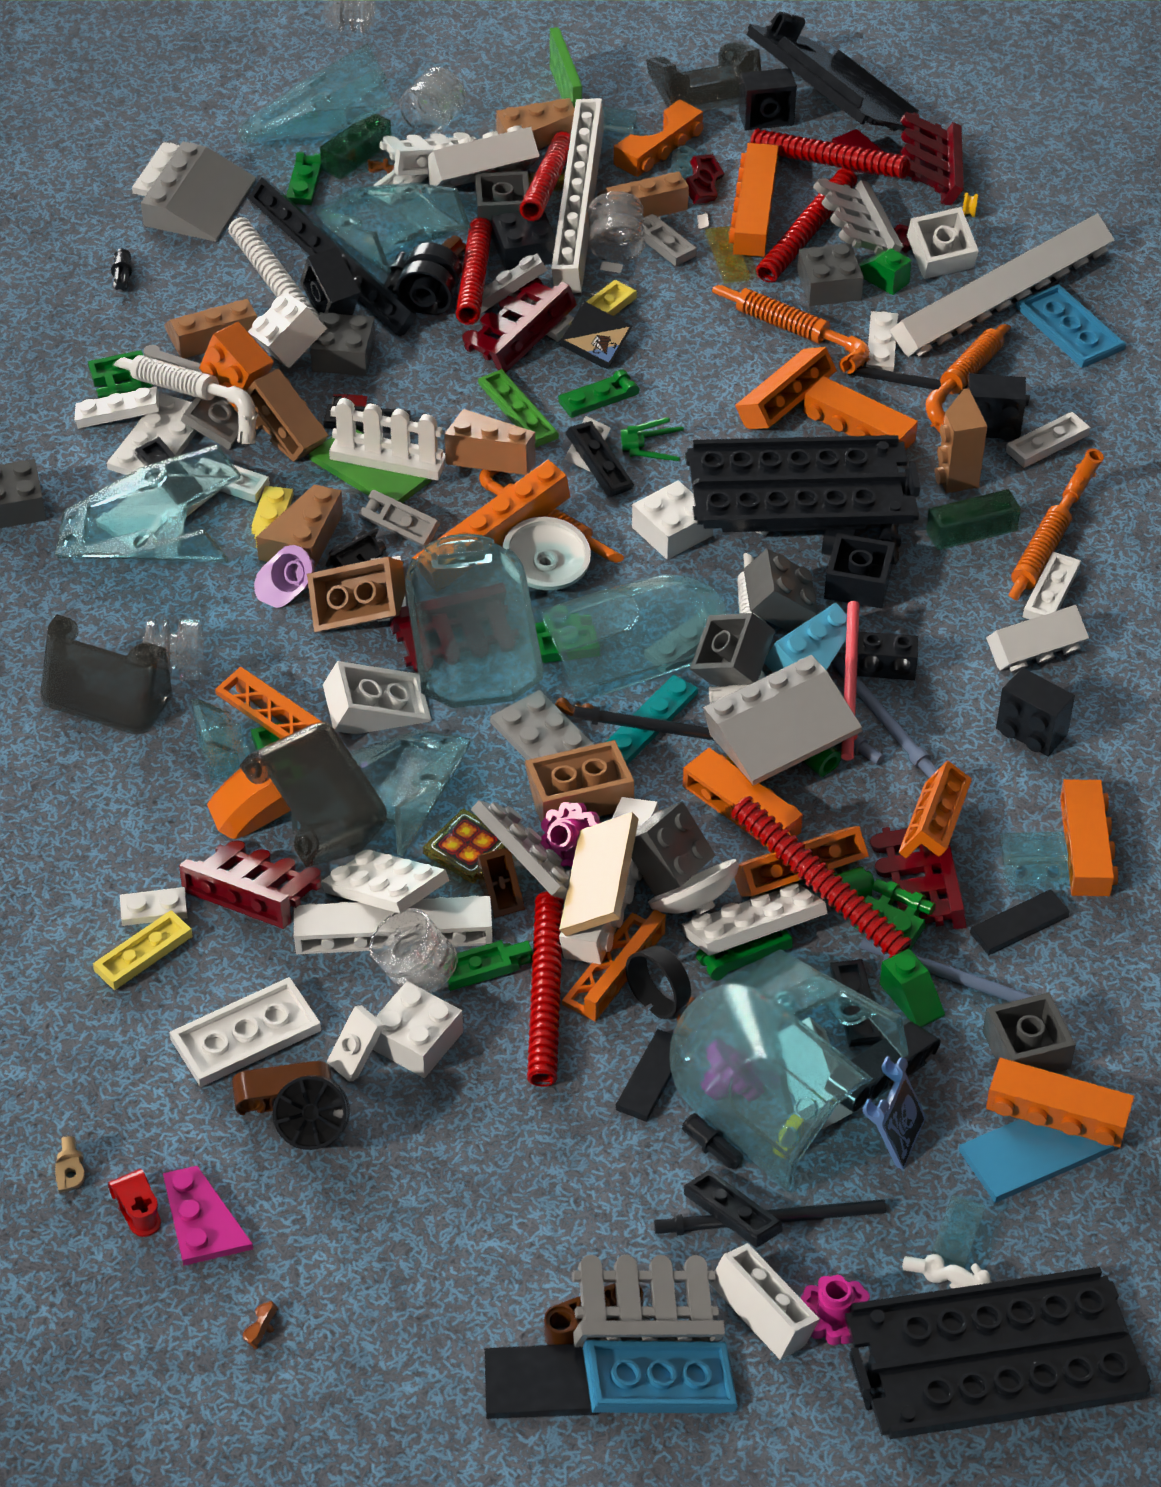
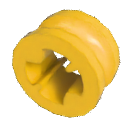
[963,192,978,217]

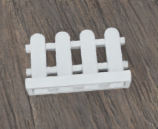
[380,132,477,176]
[329,398,446,481]

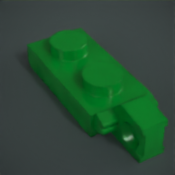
[439,940,533,991]

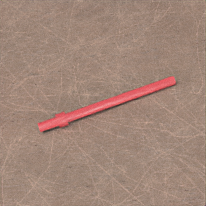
[841,601,860,761]

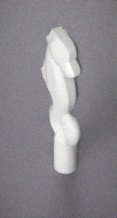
[903,1254,992,1288]

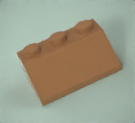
[597,172,689,226]
[164,299,257,359]
[935,388,987,493]
[307,556,406,633]
[525,740,635,822]

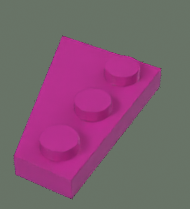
[163,1166,253,1266]

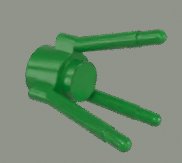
[621,417,684,461]

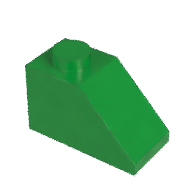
[859,248,912,295]
[879,948,945,1027]

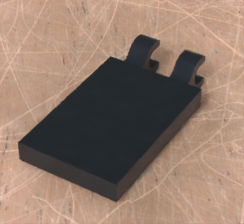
[484,1344,598,1419]

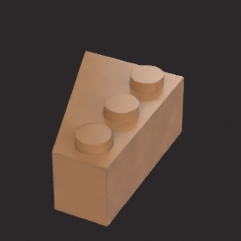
[496,98,575,150]

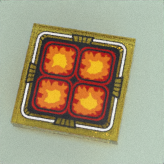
[423,808,506,884]

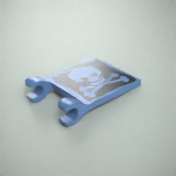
[863,1056,926,1170]

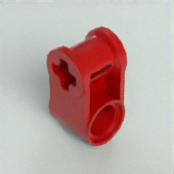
[108,1168,161,1237]

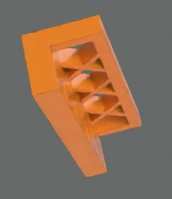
[215,666,332,755]
[898,760,972,858]
[562,909,666,1022]

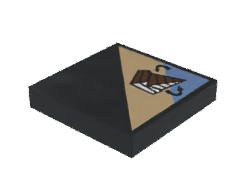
[560,301,632,369]

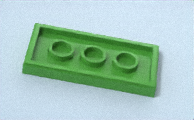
[549,27,582,108]
[309,429,431,503]

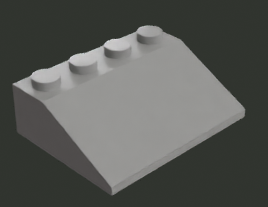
[141,141,256,242]
[703,655,863,785]

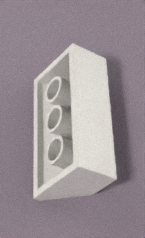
[428,125,540,192]

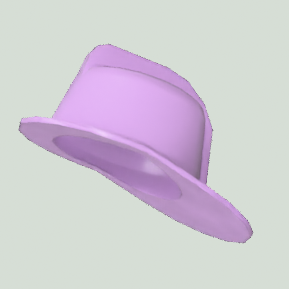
[254,545,315,608]

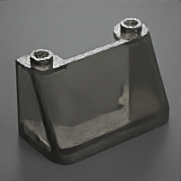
[646,41,762,111]
[40,614,173,735]
[240,722,387,867]

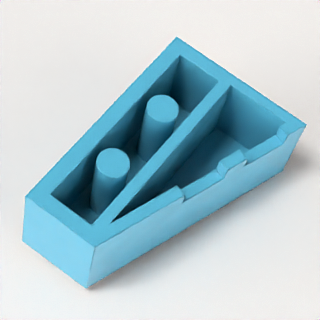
[764,602,847,673]

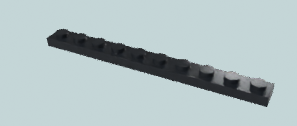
[248,177,418,337]

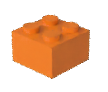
[199,322,274,408]

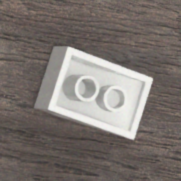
[323,661,431,734]

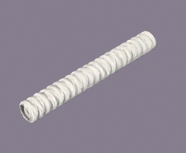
[228,217,319,319]

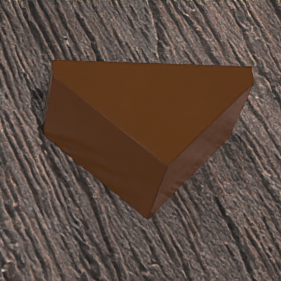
[478,847,525,918]

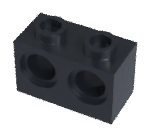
[857,631,918,681]

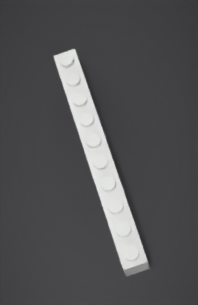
[551,99,605,293]
[890,213,1114,357]

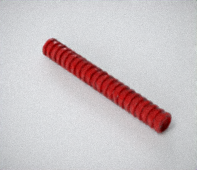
[750,129,911,179]
[520,131,571,221]
[756,168,857,283]
[456,217,492,325]
[731,796,912,958]
[527,891,564,1087]

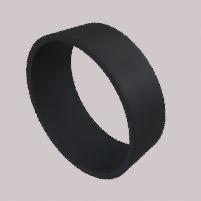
[626,945,691,1019]

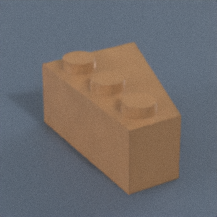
[234,368,329,462]
[444,409,536,475]
[256,485,343,568]

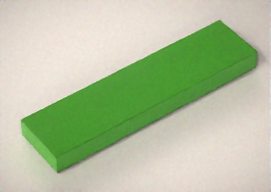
[478,369,559,448]

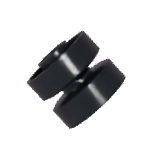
[396,243,462,316]
[273,1075,350,1150]

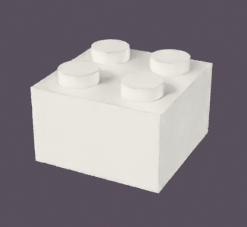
[907,207,978,279]
[248,292,327,368]
[632,480,713,560]
[372,981,463,1078]

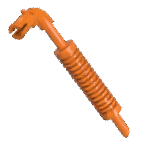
[712,285,870,374]
[926,324,1011,433]
[1008,448,1104,601]

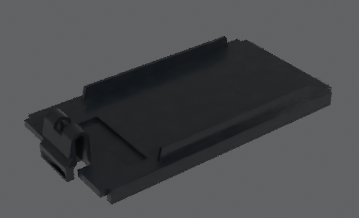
[746,12,919,131]
[685,435,921,532]
[844,1266,1151,1439]

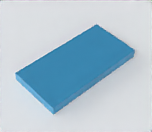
[1015,284,1126,368]
[959,1119,1115,1203]
[583,1340,738,1413]

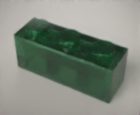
[320,111,391,180]
[926,489,1021,551]

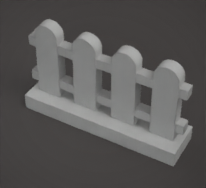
[814,178,903,254]
[572,1255,725,1347]

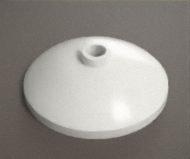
[502,517,591,590]
[648,859,739,914]

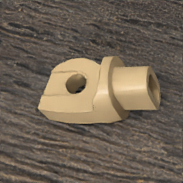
[55,1136,85,1193]

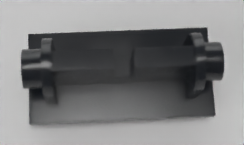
[325,528,386,568]

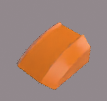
[207,752,293,839]

